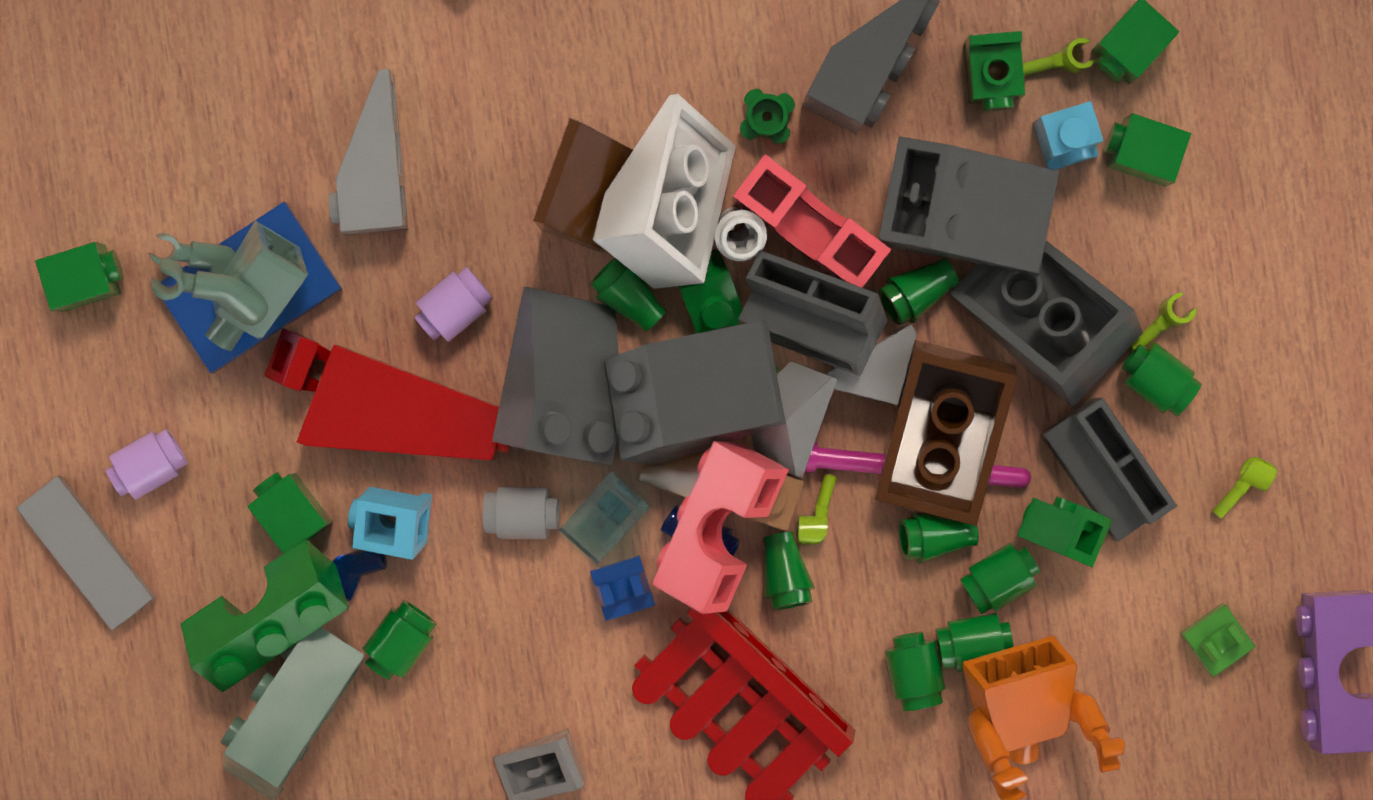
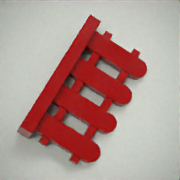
[632,607,856,800]

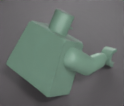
[148,220,308,351]

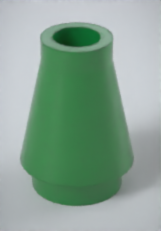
[589,258,666,332]
[878,258,959,325]
[898,512,979,564]
[763,532,815,611]

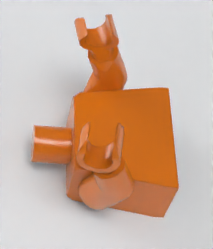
[963,635,1125,800]

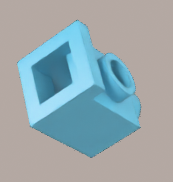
[1033,101,1104,170]
[348,487,432,560]

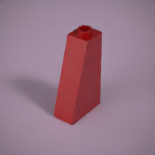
[296,344,510,461]

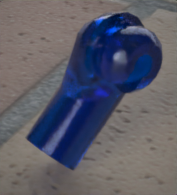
[332,550,387,603]

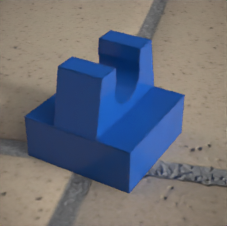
[590,555,655,621]

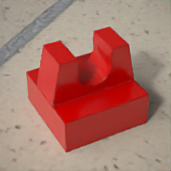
[264,328,331,392]

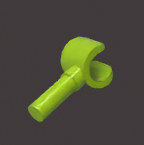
[1023,38,1095,76]
[1131,293,1197,350]
[1212,457,1277,519]
[797,473,837,545]

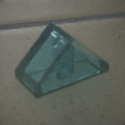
[559,470,651,564]

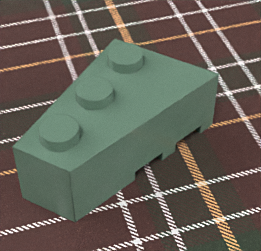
[220,627,365,800]

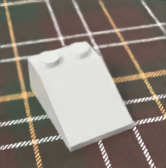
[593,94,736,289]

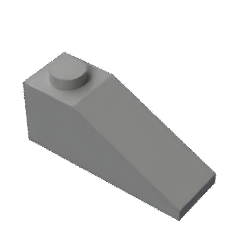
[329,69,408,235]

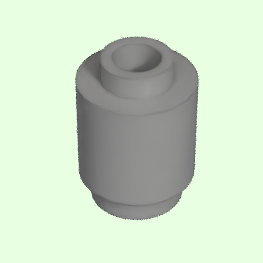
[483,487,560,539]

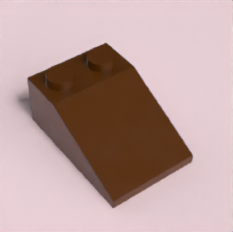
[533,118,633,252]
[875,340,1018,526]

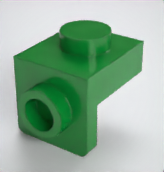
[678,250,743,334]

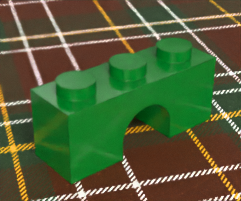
[180,539,349,692]

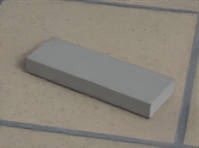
[16,476,156,630]

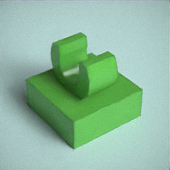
[1180,603,1256,677]

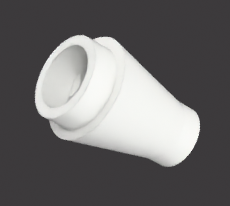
[715,207,767,261]

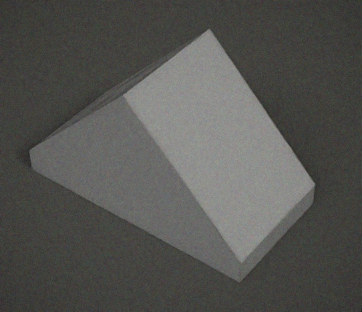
[826,325,916,405]
[751,361,837,477]
[493,728,586,800]

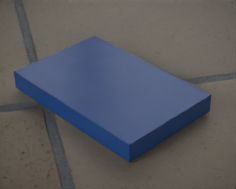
[160,202,343,374]

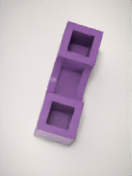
[1295,590,1373,754]

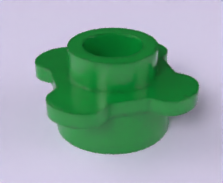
[740,89,795,144]

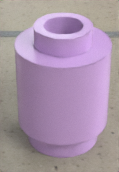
[414,267,494,342]
[106,428,188,500]

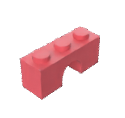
[732,154,891,288]
[652,441,789,614]

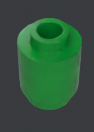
[1121,342,1202,417]
[960,542,1041,615]
[362,600,437,680]
[935,613,1014,673]
[884,632,946,711]

